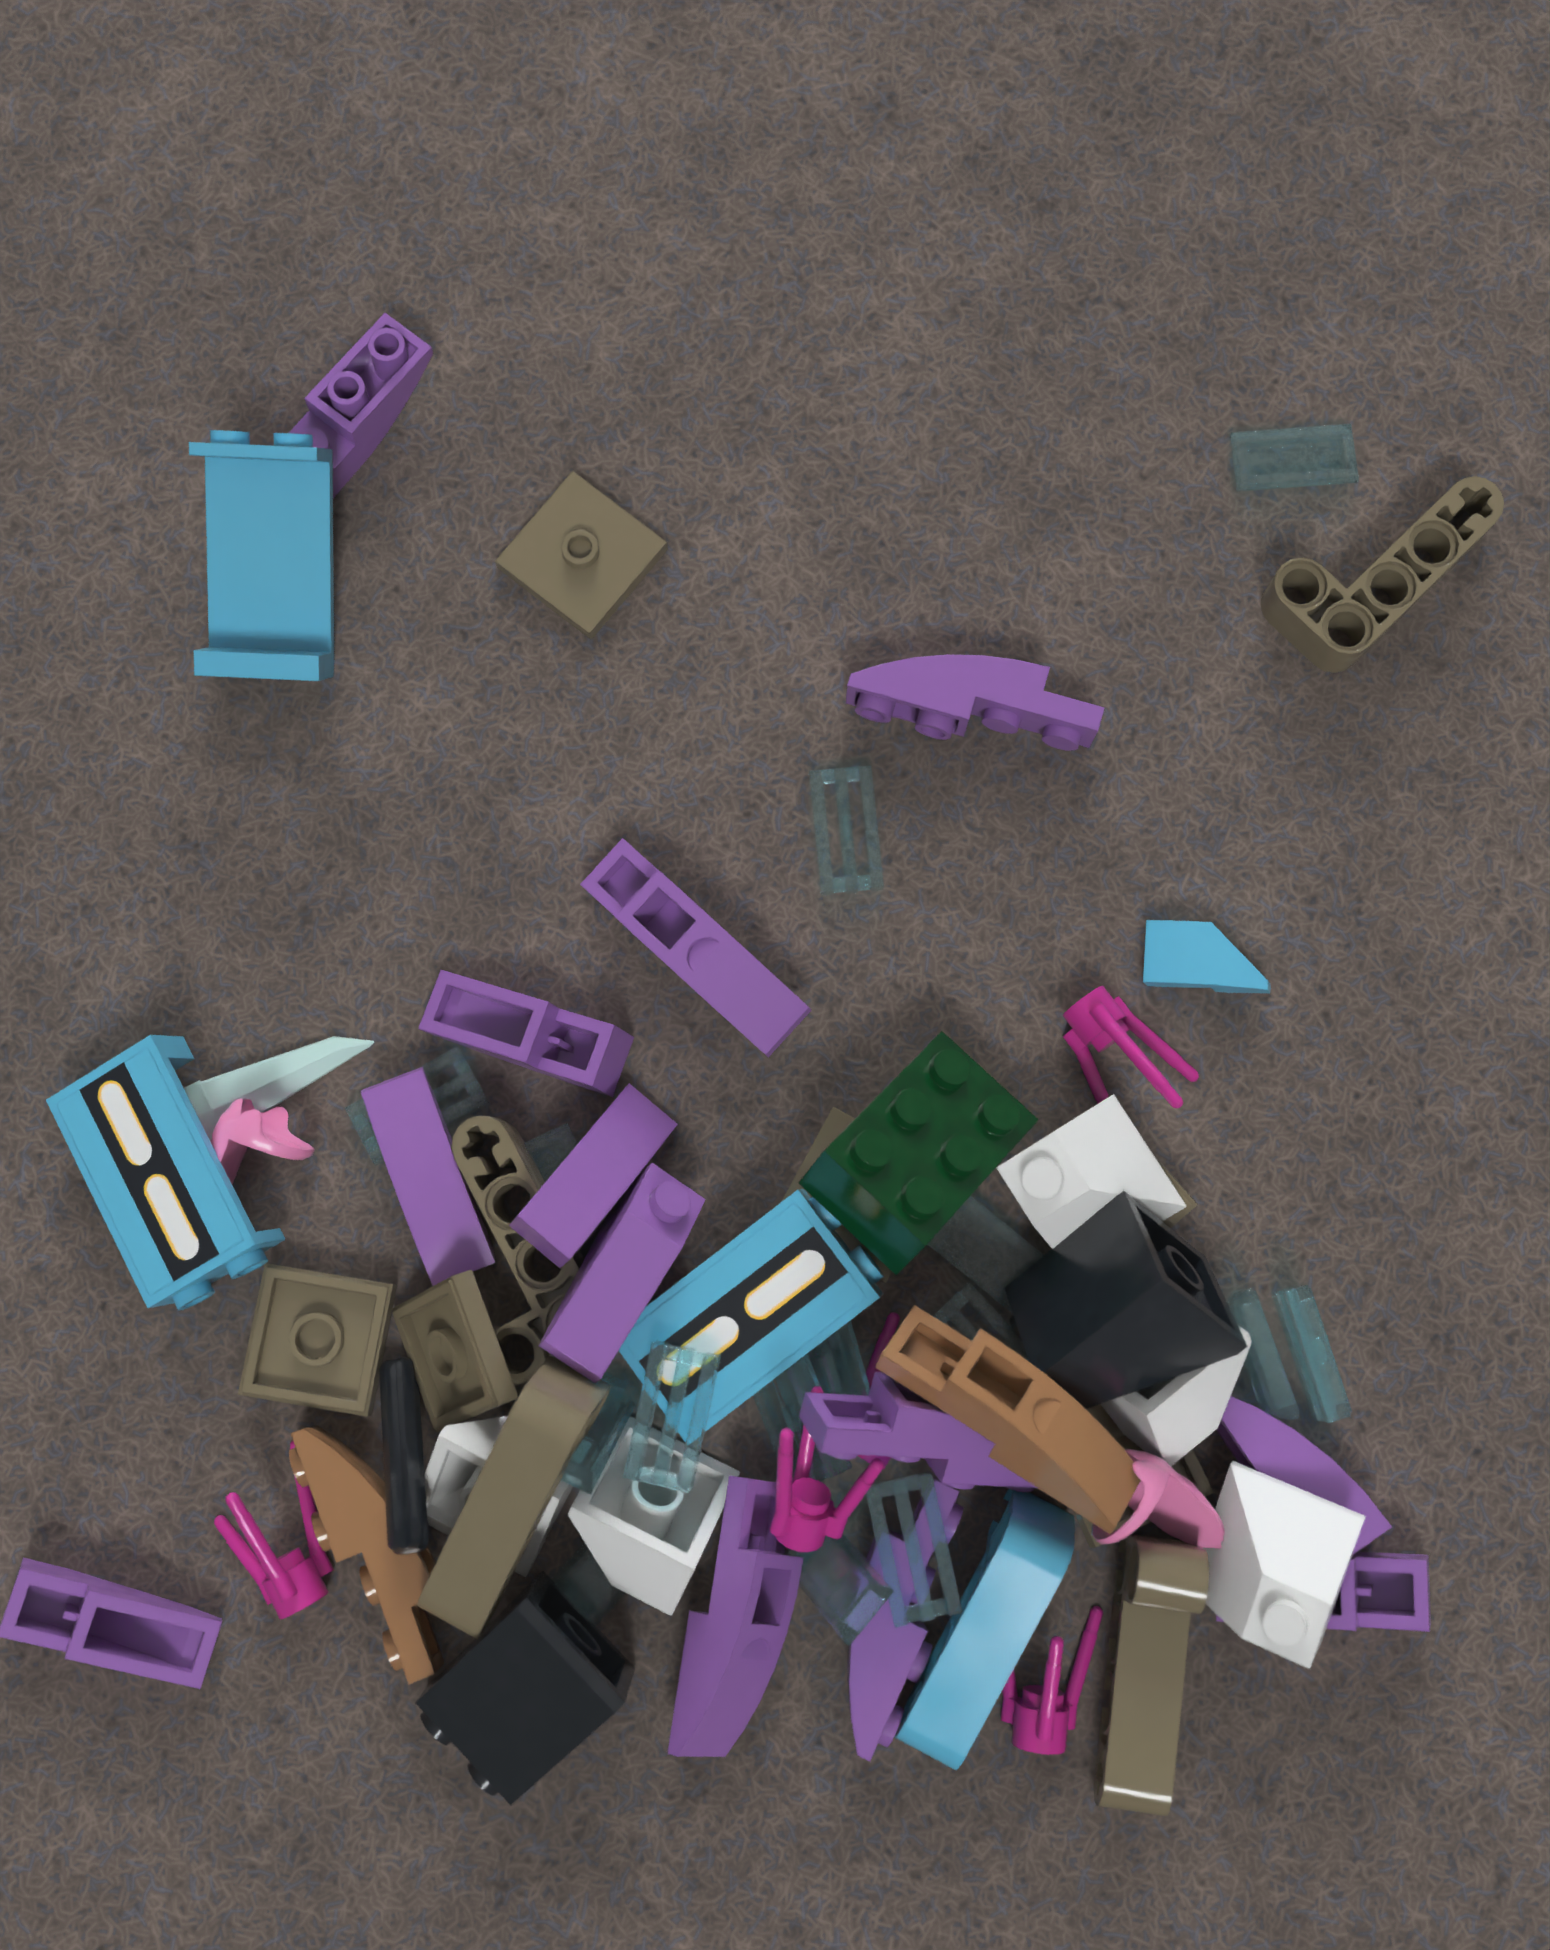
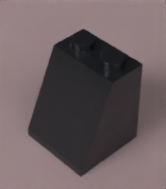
[1004,1191,1248,1409]
[415,1571,635,1805]

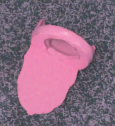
[210,1099,315,1184]
[1092,1449,1225,1549]

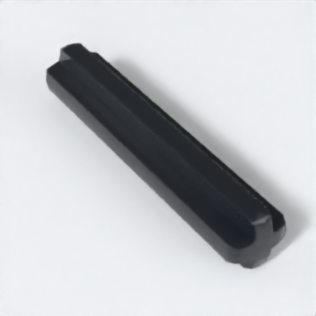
[379,1357,429,1555]

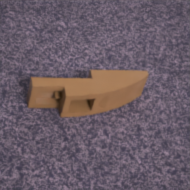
[875,1305,1141,1534]
[289,1425,444,1684]

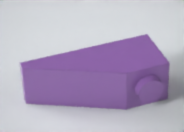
[539,1163,706,1383]

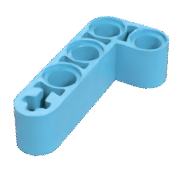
[894,1489,1075,1770]

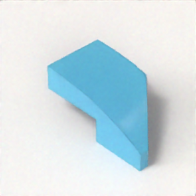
[1143,920,1271,993]

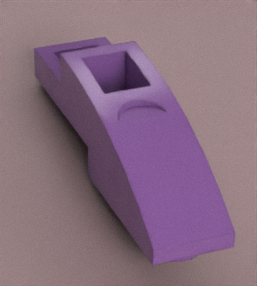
[289,313,433,498]
[846,654,1104,751]
[580,838,811,1057]
[799,1372,1037,1492]
[667,1475,804,1757]
[847,1475,964,1761]

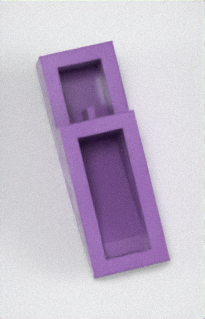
[418,970,634,1097]
[361,1067,495,1286]
[509,1083,678,1268]
[1216,1396,1392,1555]
[1216,1552,1431,1632]
[0,1557,222,1689]

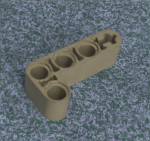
[1261,476,1504,673]
[452,1116,585,1385]
[417,1354,611,1639]
[1094,1534,1209,1816]

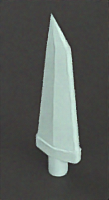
[184,1036,374,1141]

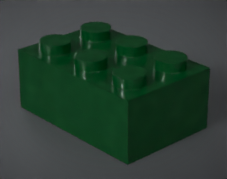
[798,1031,1039,1275]

